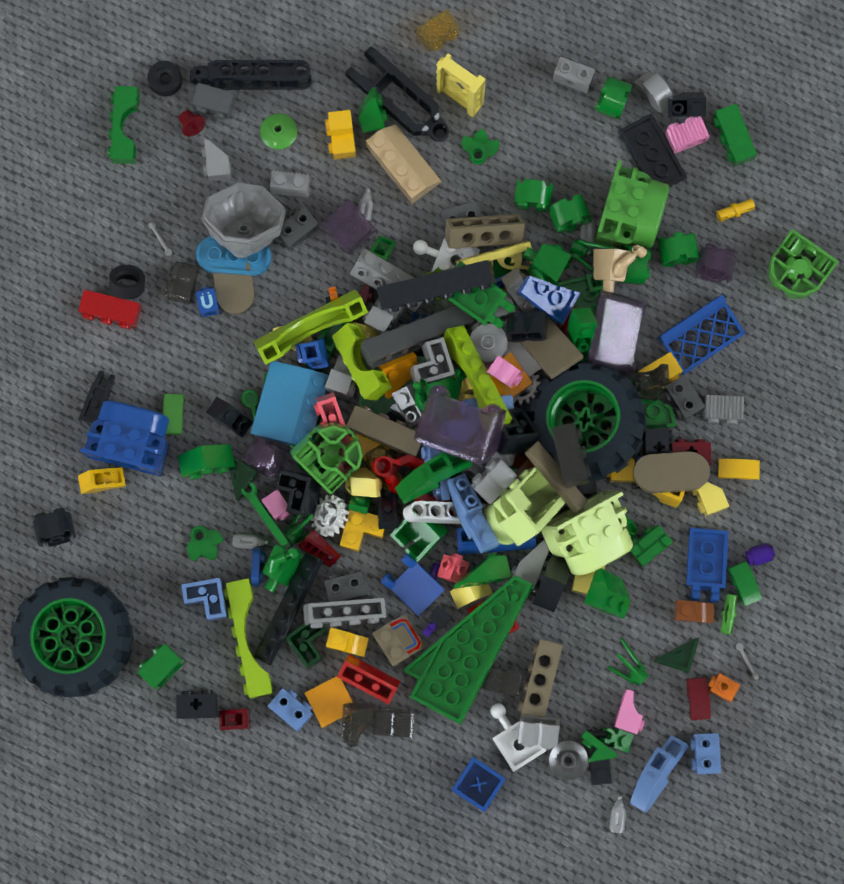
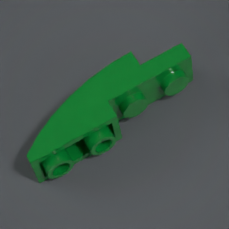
[395,447,473,504]

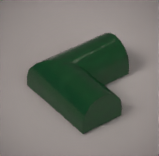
[285,623,328,669]

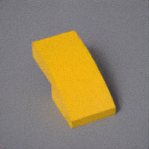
[718,459,760,480]

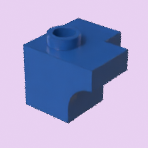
[295,338,330,370]

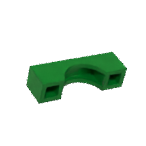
[108,86,140,164]

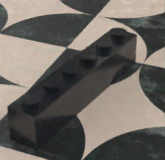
[376,260,496,313]

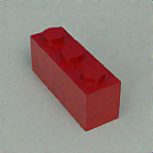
[78,290,142,330]
[337,654,401,704]

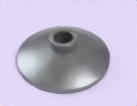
[549,741,588,780]

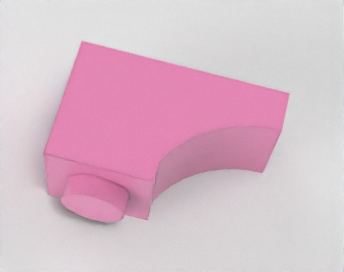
[487,356,523,388]
[613,689,645,735]

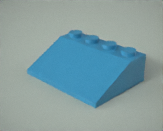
[250,361,329,446]

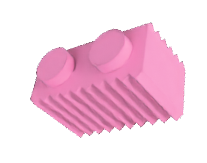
[665,116,710,154]

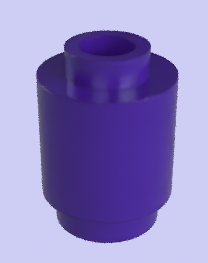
[745,542,775,567]

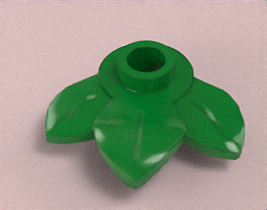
[462,129,499,165]
[187,526,224,561]

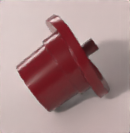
[178,110,205,137]

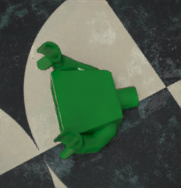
[522,244,573,285]
[413,368,467,425]
[263,545,303,593]

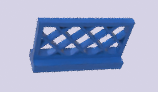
[656,295,745,375]

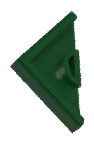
[230,456,258,502]
[654,638,699,673]

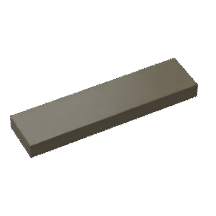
[525,441,587,513]

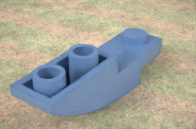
[447,474,500,553]
[630,735,689,813]

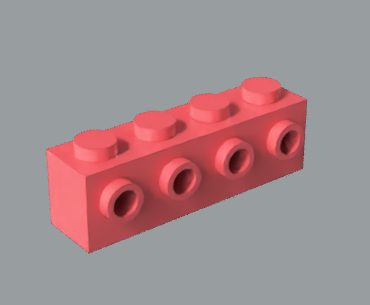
[314,392,360,473]

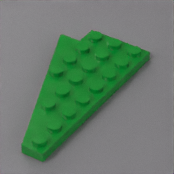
[403,575,534,725]

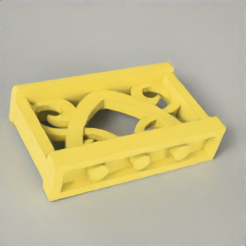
[436,53,486,118]
[455,241,532,298]

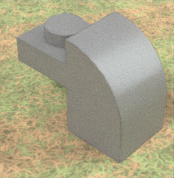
[634,71,673,113]

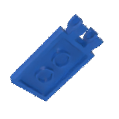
[686,528,729,603]

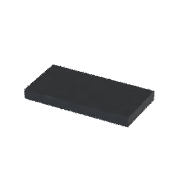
[618,114,687,187]

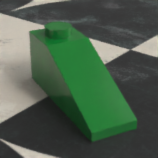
[453,553,512,589]

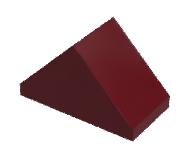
[219,709,250,730]

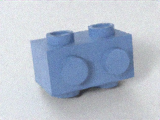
[268,688,313,732]
[690,733,721,774]

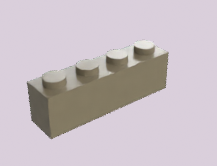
[346,405,428,458]

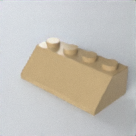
[366,124,442,204]

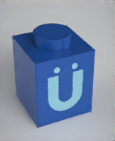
[195,287,220,318]

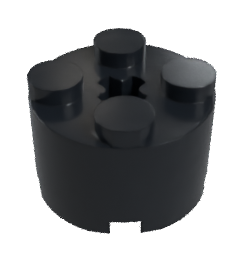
[33,508,76,547]

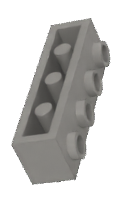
[349,248,422,312]
[303,598,386,628]

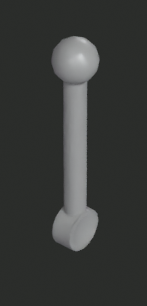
[149,222,172,256]
[736,643,759,681]

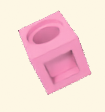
[262,489,290,521]

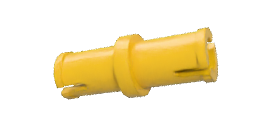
[716,198,755,222]

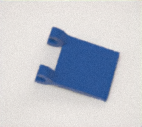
[380,553,445,616]

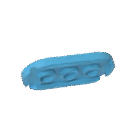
[196,236,271,276]

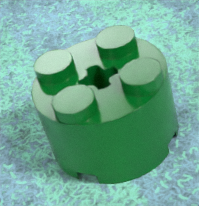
[595,77,632,120]
[514,179,554,212]
[548,195,592,234]
[658,232,699,267]
[618,245,651,285]

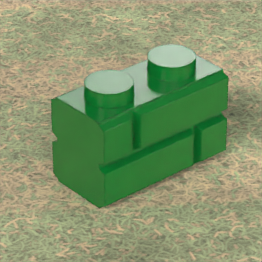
[629,525,673,568]

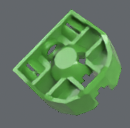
[768,229,839,300]
[290,422,363,495]

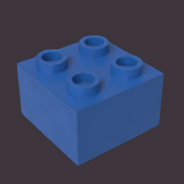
[451,757,506,812]

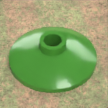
[260,113,297,150]

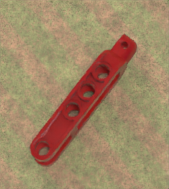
[372,454,479,516]

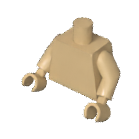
[593,245,647,293]

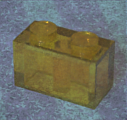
[416,9,460,52]

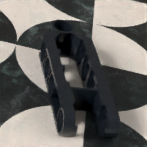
[345,46,449,142]
[190,60,312,90]

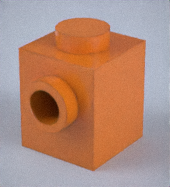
[708,673,740,703]

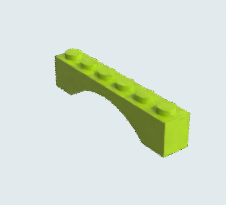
[253,289,368,365]
[443,325,512,435]
[223,578,274,699]

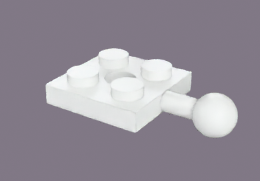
[413,238,480,273]
[490,703,546,772]

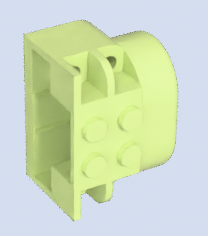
[483,467,565,546]
[541,490,633,575]

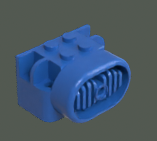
[80,400,169,477]

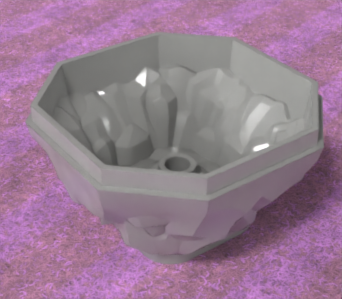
[201,183,286,258]

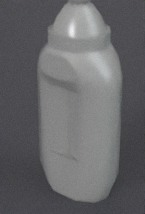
[356,188,373,224]
[581,220,595,255]
[233,534,269,549]
[610,795,626,833]

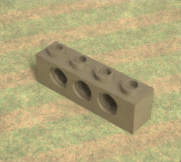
[445,214,525,249]
[518,639,563,717]

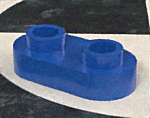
[251,548,265,587]

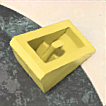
[450,584,493,609]

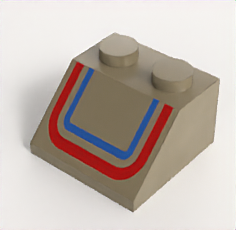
[372,614,426,667]

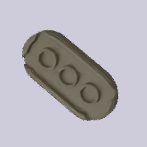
[213,256,255,315]
[633,452,710,493]

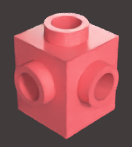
[437,553,470,583]

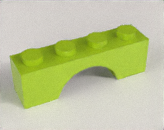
[332,323,392,401]

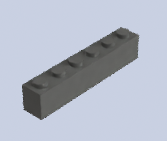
[360,305,474,370]

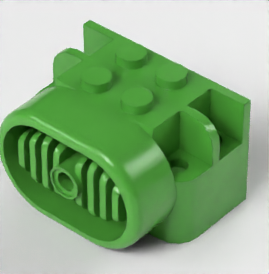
[594,160,670,250]

